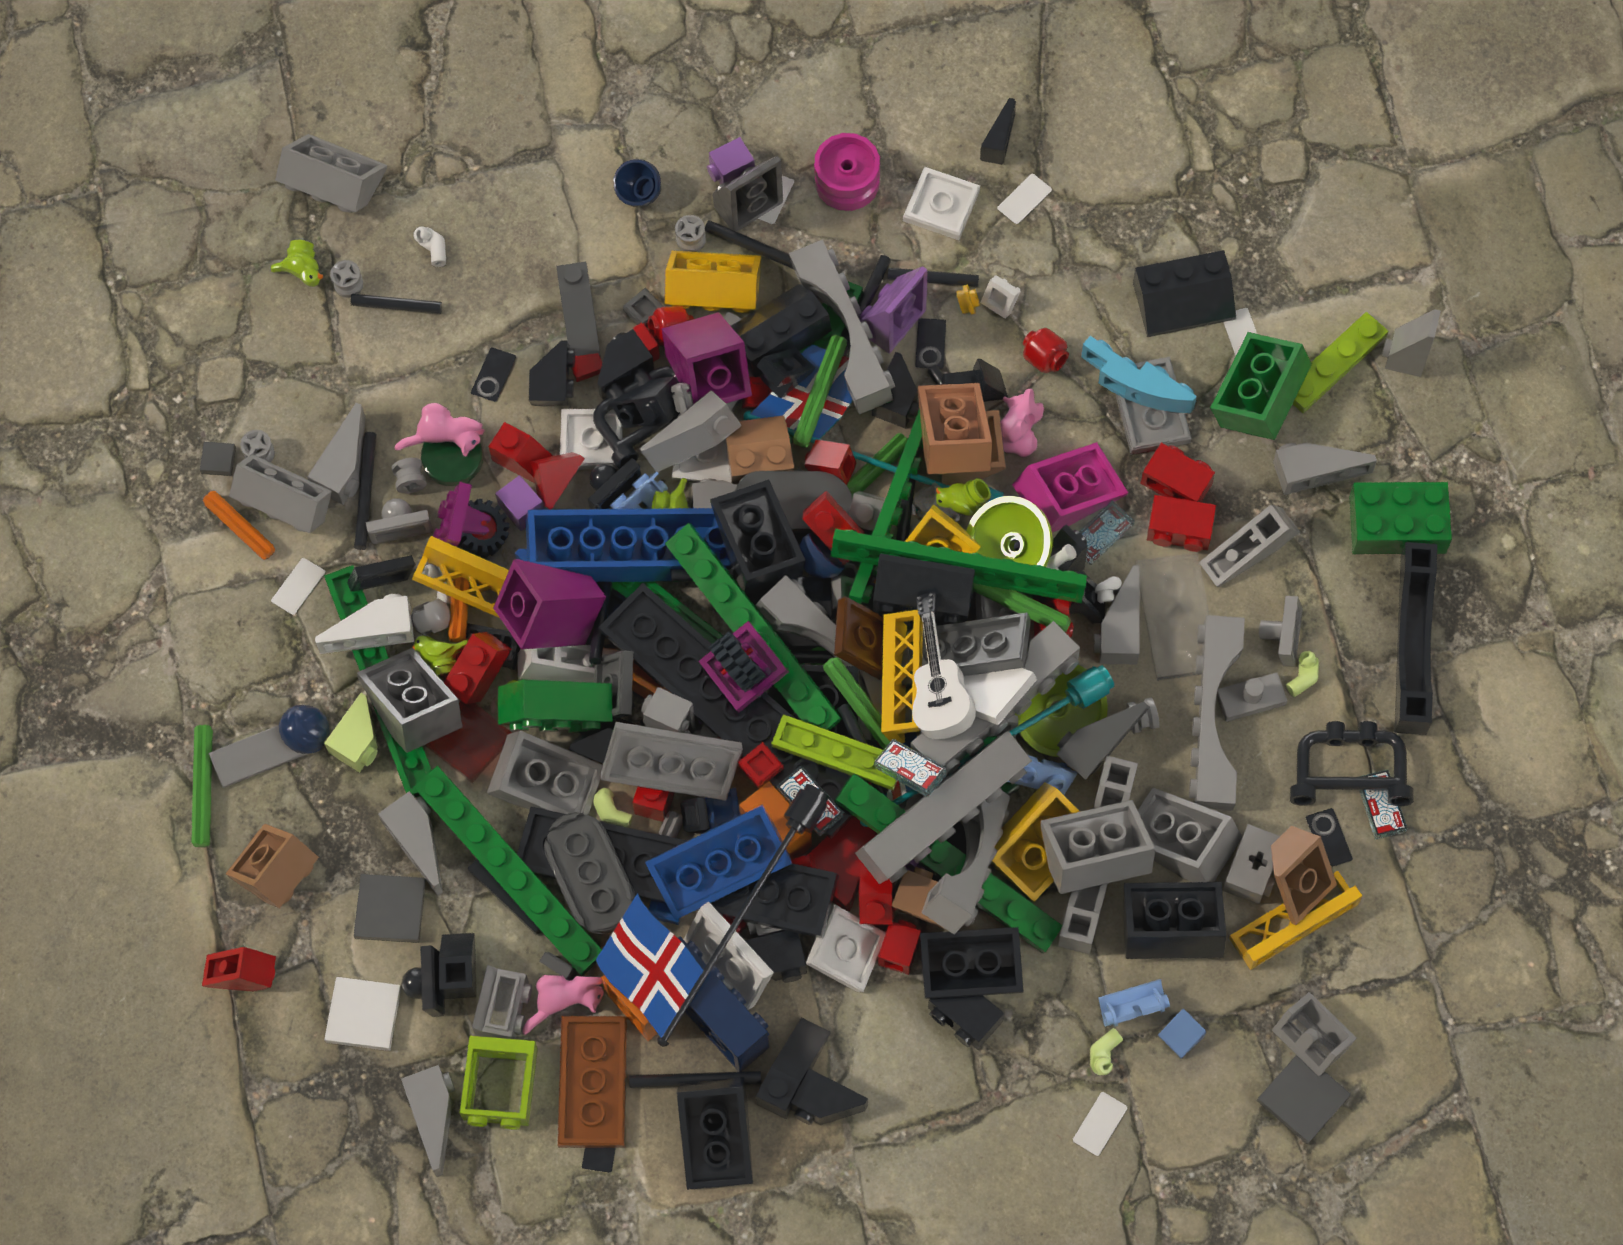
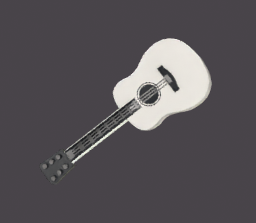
[912,592,976,739]

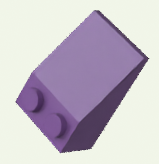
[859,266,927,354]

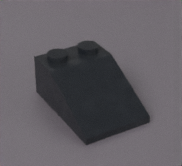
[710,479,805,595]
[677,1077,753,1190]

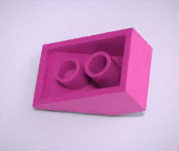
[1012,442,1128,532]

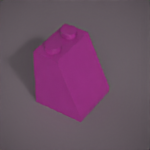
[662,312,752,404]
[493,559,606,649]

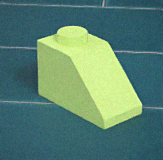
[324,693,378,772]

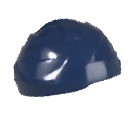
[613,159,661,207]
[799,533,845,579]
[279,705,330,754]

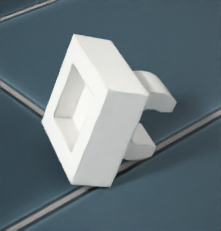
[980,275,1021,318]

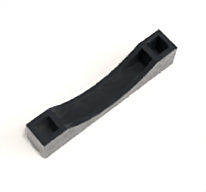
[1394,542,1437,735]

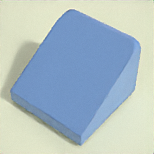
[1158,1009,1206,1059]

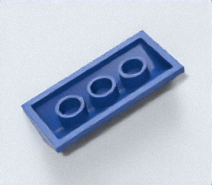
[645,804,792,920]

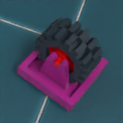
[433,482,510,559]
[698,621,789,712]

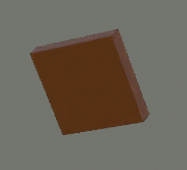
[834,596,884,680]

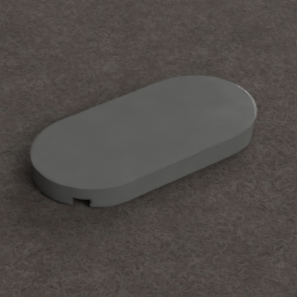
[734,471,852,533]
[544,812,635,934]

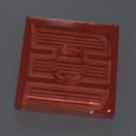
[425,701,512,783]

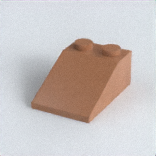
[918,383,992,474]

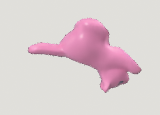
[1000,388,1044,457]
[395,403,485,457]
[522,975,604,1035]

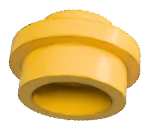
[956,284,980,315]

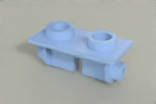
[609,472,668,509]
[1007,755,1077,795]
[1098,979,1170,1027]

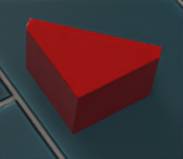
[531,452,585,510]

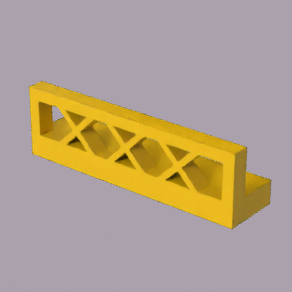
[412,536,509,618]
[881,610,923,743]
[1229,871,1362,970]

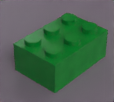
[1210,332,1312,440]
[1349,482,1452,554]
[498,679,612,733]

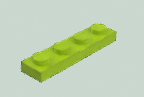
[1293,312,1389,414]
[771,714,899,790]

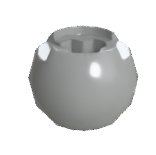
[411,599,451,636]

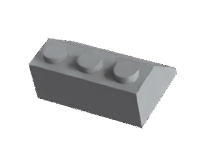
[275,134,387,213]
[1041,800,1155,894]

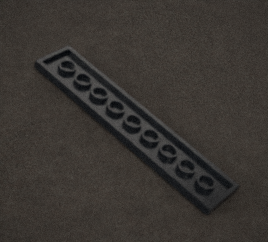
[598,583,866,839]
[517,807,839,939]

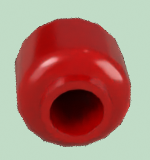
[648,305,694,346]
[1023,328,1069,373]

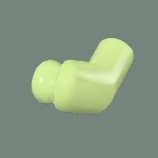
[1286,651,1319,697]
[593,788,633,828]
[1090,1028,1123,1075]

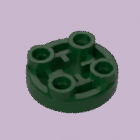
[421,442,483,487]

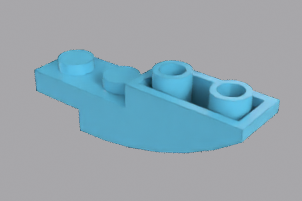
[1081,336,1197,413]

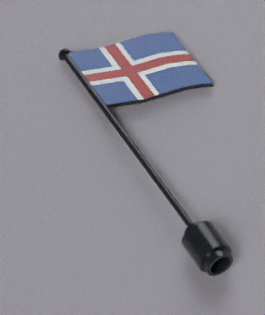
[596,784,829,1047]

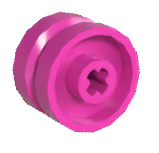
[814,133,880,211]

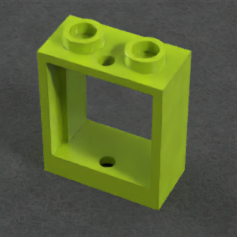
[460,1036,538,1130]

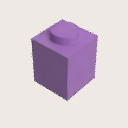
[707,137,755,184]
[495,475,544,531]

